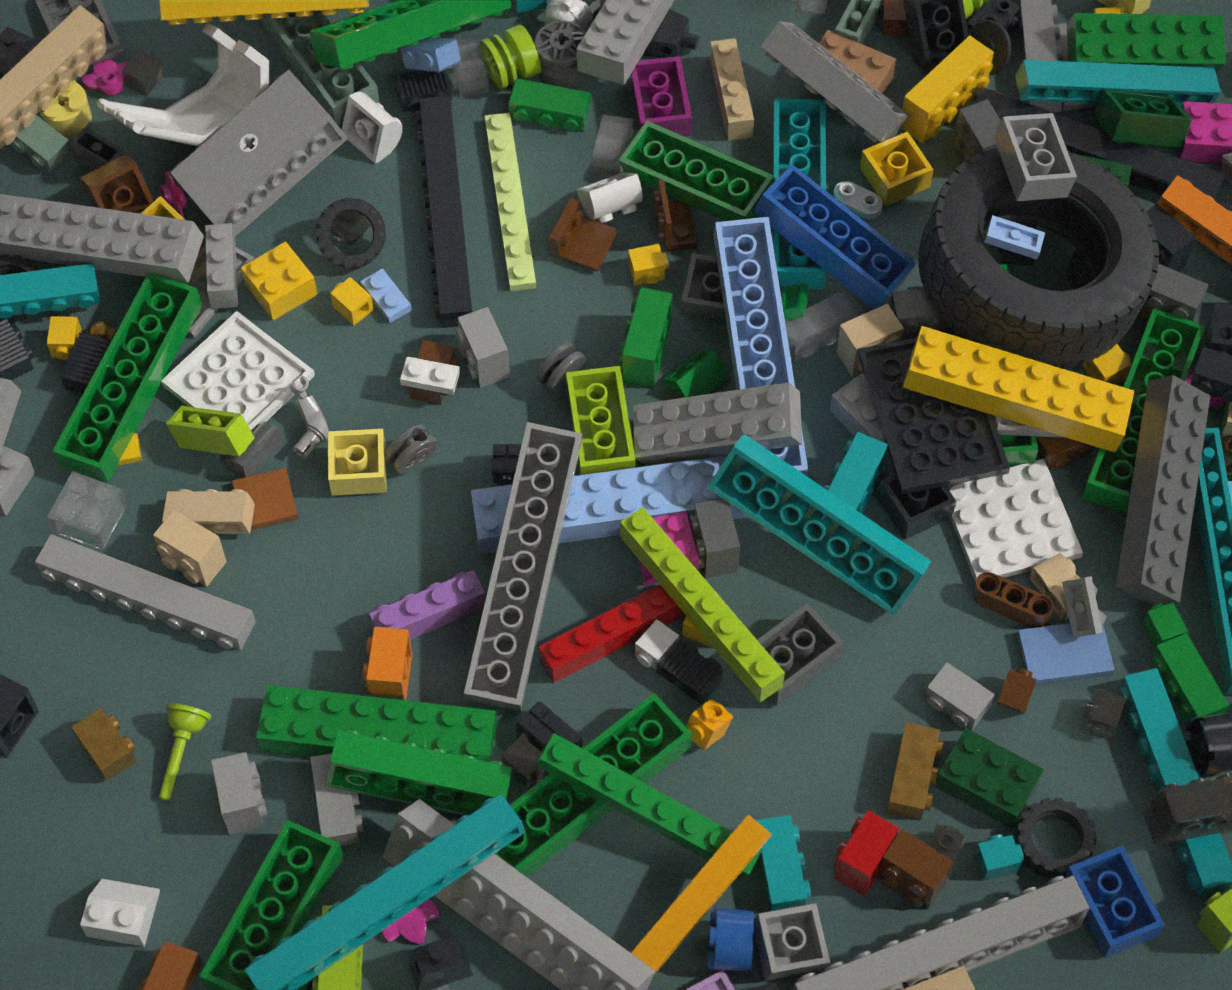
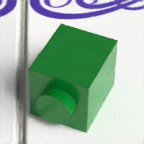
[1142,603,1188,648]

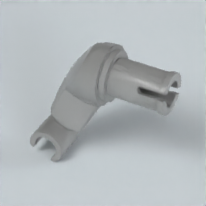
[290,376,329,459]

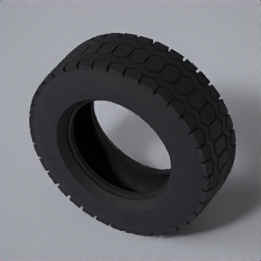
[918,147,1159,368]

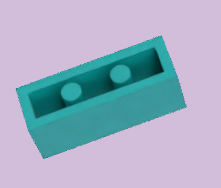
[756,815,811,912]

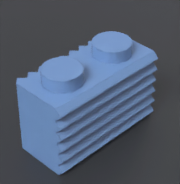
[400,38,461,73]

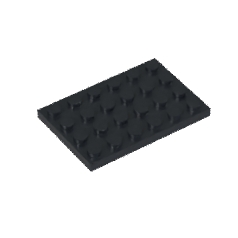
[858,330,1010,495]

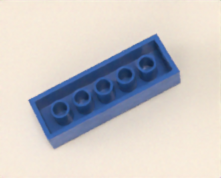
[753,164,917,309]

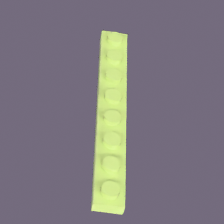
[485,113,536,291]

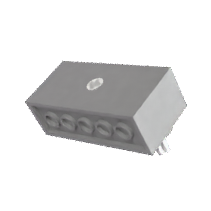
[170,70,348,236]

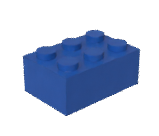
[1064,845,1165,958]

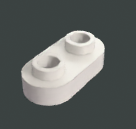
[833,181,882,220]

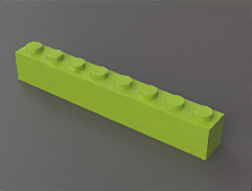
[620,507,785,702]

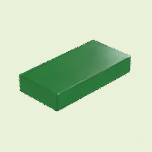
[781,283,810,321]

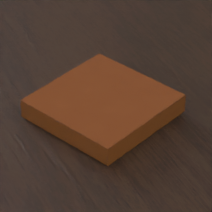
[232,468,299,530]

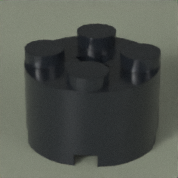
[1186,712,1232,775]

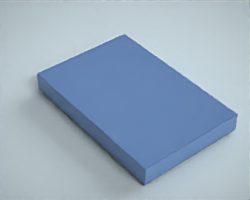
[1017,623,1115,685]

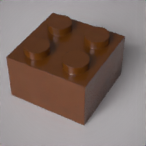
[80,154,154,214]
[878,829,953,910]

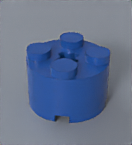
[708,908,753,971]

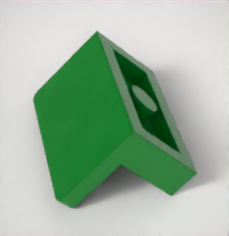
[663,348,730,398]

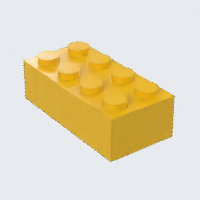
[902,36,994,144]

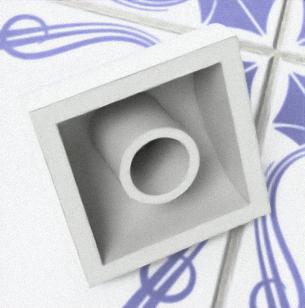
[342,92,402,164]
[576,172,642,223]

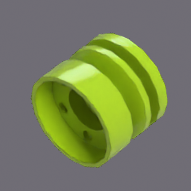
[479,24,541,90]

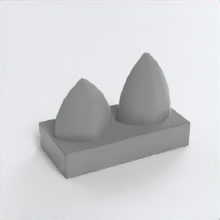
[1062,576,1107,638]

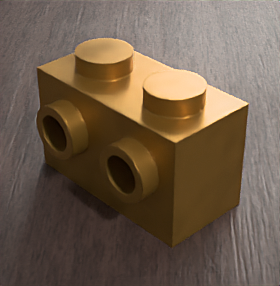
[71,708,136,781]

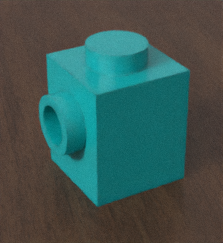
[975,834,1024,881]

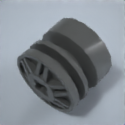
[535,20,587,88]

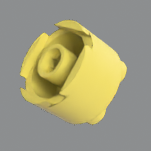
[38,80,92,139]

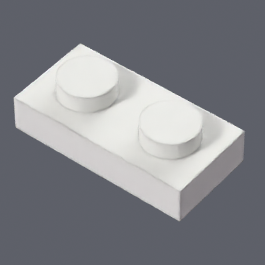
[400,357,460,395]

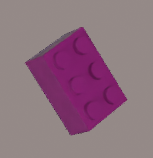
[630,56,692,137]

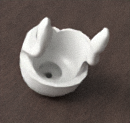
[544,0,600,29]

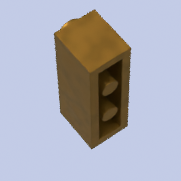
[887,722,943,820]

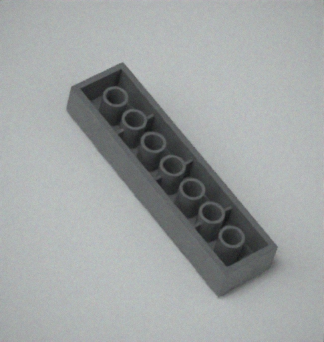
[1116,375,1210,606]

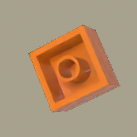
[362,627,413,700]

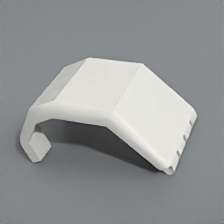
[97,22,269,146]

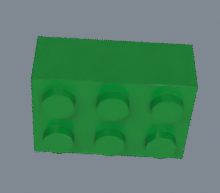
[618,287,672,389]

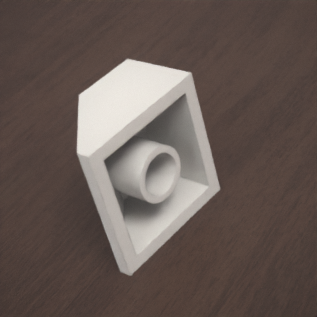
[80,879,160,947]

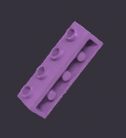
[369,570,486,640]

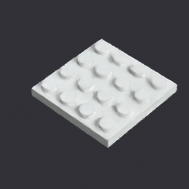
[161,311,315,432]
[947,459,1083,582]

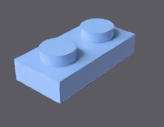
[984,215,1045,260]
[360,268,412,323]

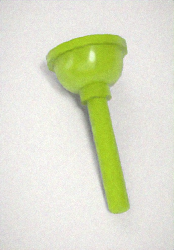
[159,703,211,800]

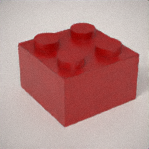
[833,810,899,896]

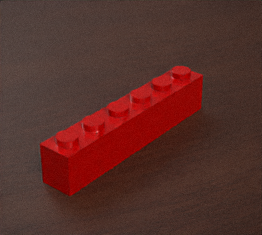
[539,585,685,683]

